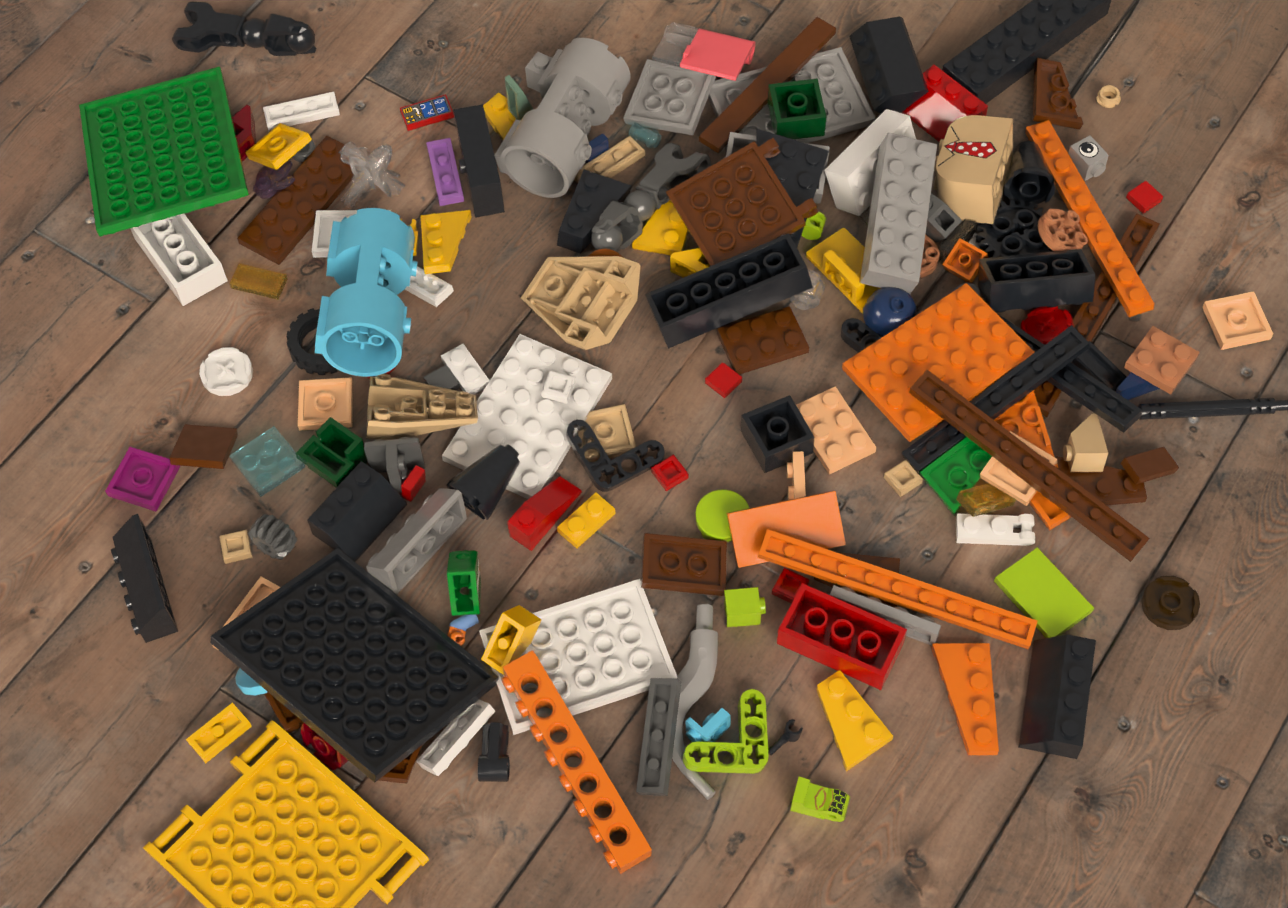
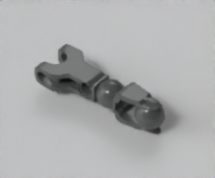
[591,143,711,252]

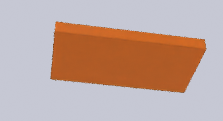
[726,490,846,568]

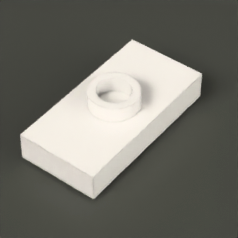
[405,266,454,307]

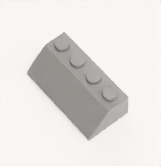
[366,488,467,595]

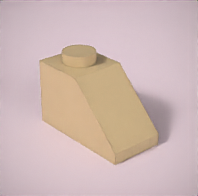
[1063,414,1108,472]

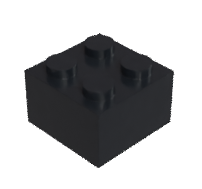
[741,395,815,473]

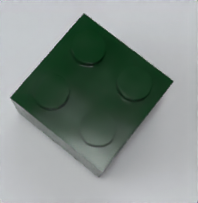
[768,78,827,140]

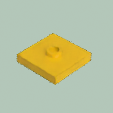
[246,123,312,170]

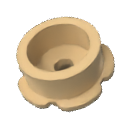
[1096,85,1121,108]

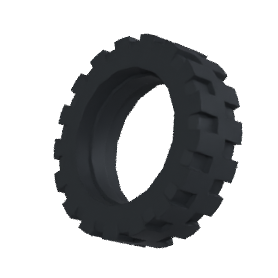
[286,308,338,375]

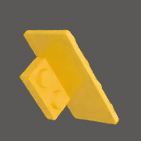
[806,228,881,313]

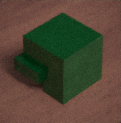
[295,417,368,488]

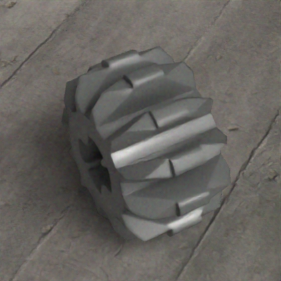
[248,514,297,560]

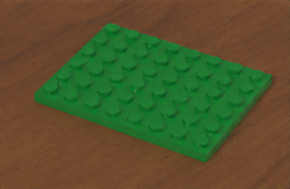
[79,67,249,237]

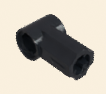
[478,722,510,782]

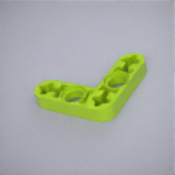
[682,689,769,774]

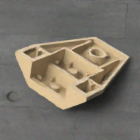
[521,256,640,350]

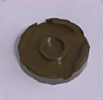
[1141,576,1200,630]

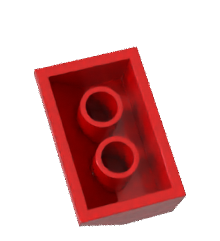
[901,65,988,142]

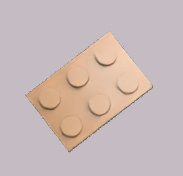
[796,386,876,474]

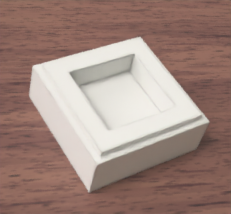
[541,371,575,403]

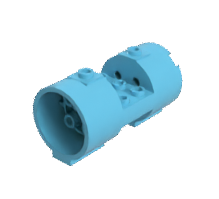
[315,208,418,377]

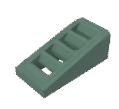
[505,75,533,120]

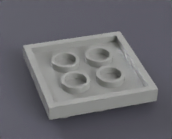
[623,59,716,135]

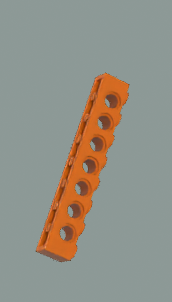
[501,650,652,874]

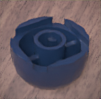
[863,287,917,337]

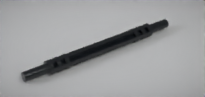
[1138,398,1288,420]

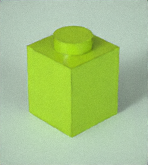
[724,587,766,627]

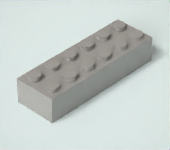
[860,133,937,294]

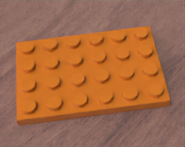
[842,283,1035,442]

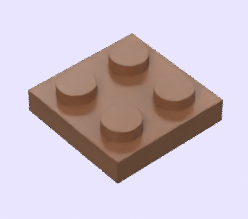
[1124,326,1200,395]

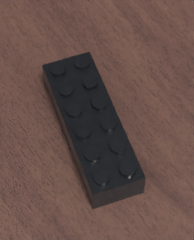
[645,233,813,349]

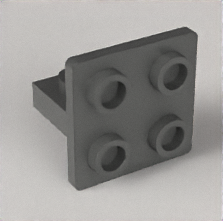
[364,437,425,495]

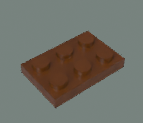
[717,306,809,375]
[641,533,727,596]

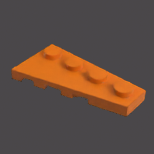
[931,643,999,755]

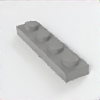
[830,585,941,646]

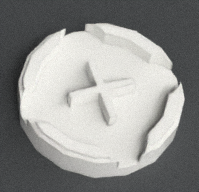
[199,347,253,396]

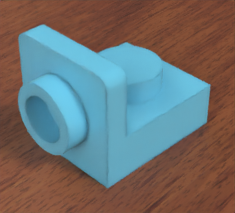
[685,708,731,742]

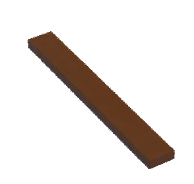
[699,17,836,154]

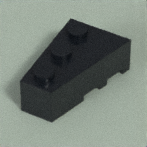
[557,169,631,254]

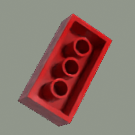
[777,583,907,690]

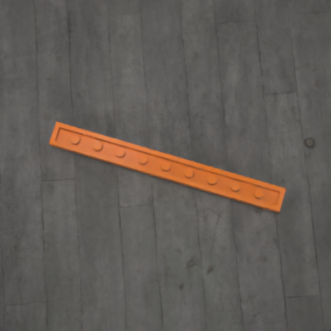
[1025,120,1155,317]
[758,529,1038,649]

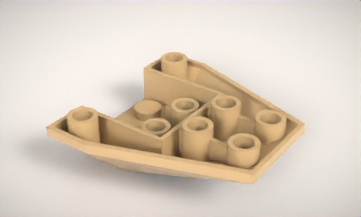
[366,374,478,440]

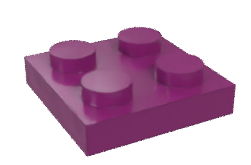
[105,447,180,512]

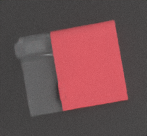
[652,22,756,81]

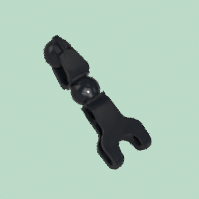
[172,1,317,56]

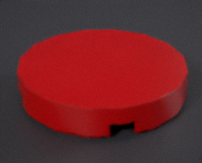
[1021,306,1074,345]

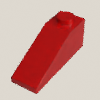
[507,476,582,551]

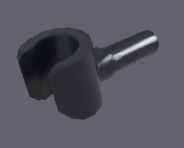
[768,719,803,756]

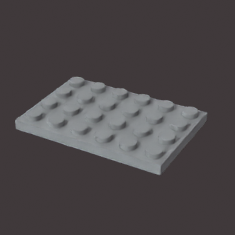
[708,47,876,143]

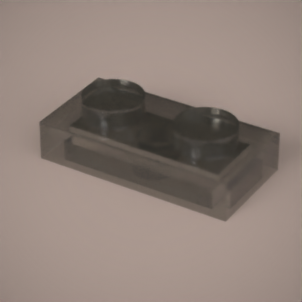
[938,219,977,264]

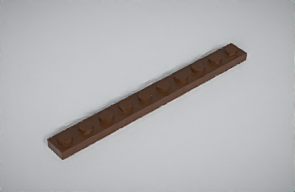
[1034,213,1160,417]
[909,370,1150,562]

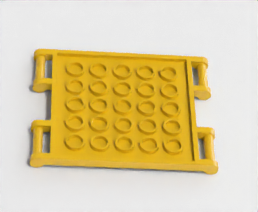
[143,720,429,908]

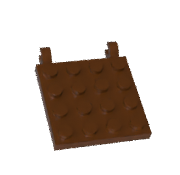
[666,138,818,266]

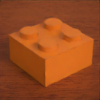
[942,238,989,283]

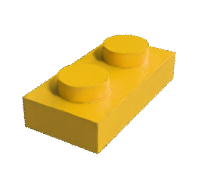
[557,492,616,549]
[186,702,252,764]

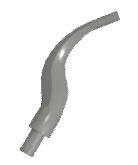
[672,604,718,800]

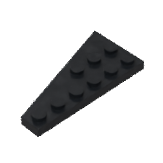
[756,128,829,248]

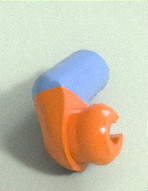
[447,614,479,646]

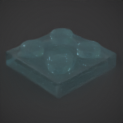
[229,426,305,497]

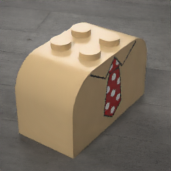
[934,115,1013,224]

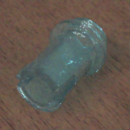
[629,123,661,148]

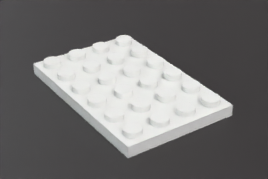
[442,334,612,499]
[479,579,677,735]

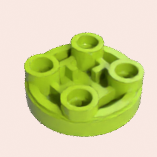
[696,490,750,542]

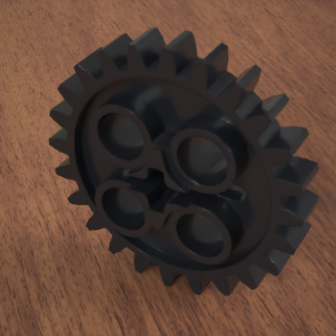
[975,199,1054,258]

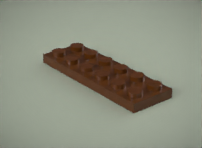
[237,136,368,265]

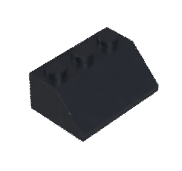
[307,461,407,562]

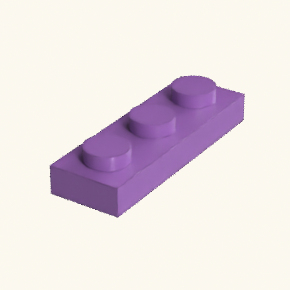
[426,138,464,206]

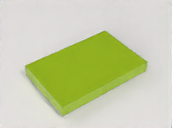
[994,547,1094,638]

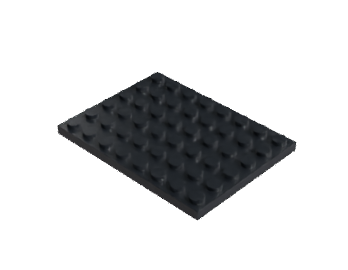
[210,548,499,783]

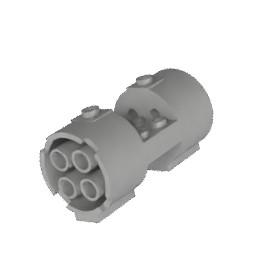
[494,38,630,198]

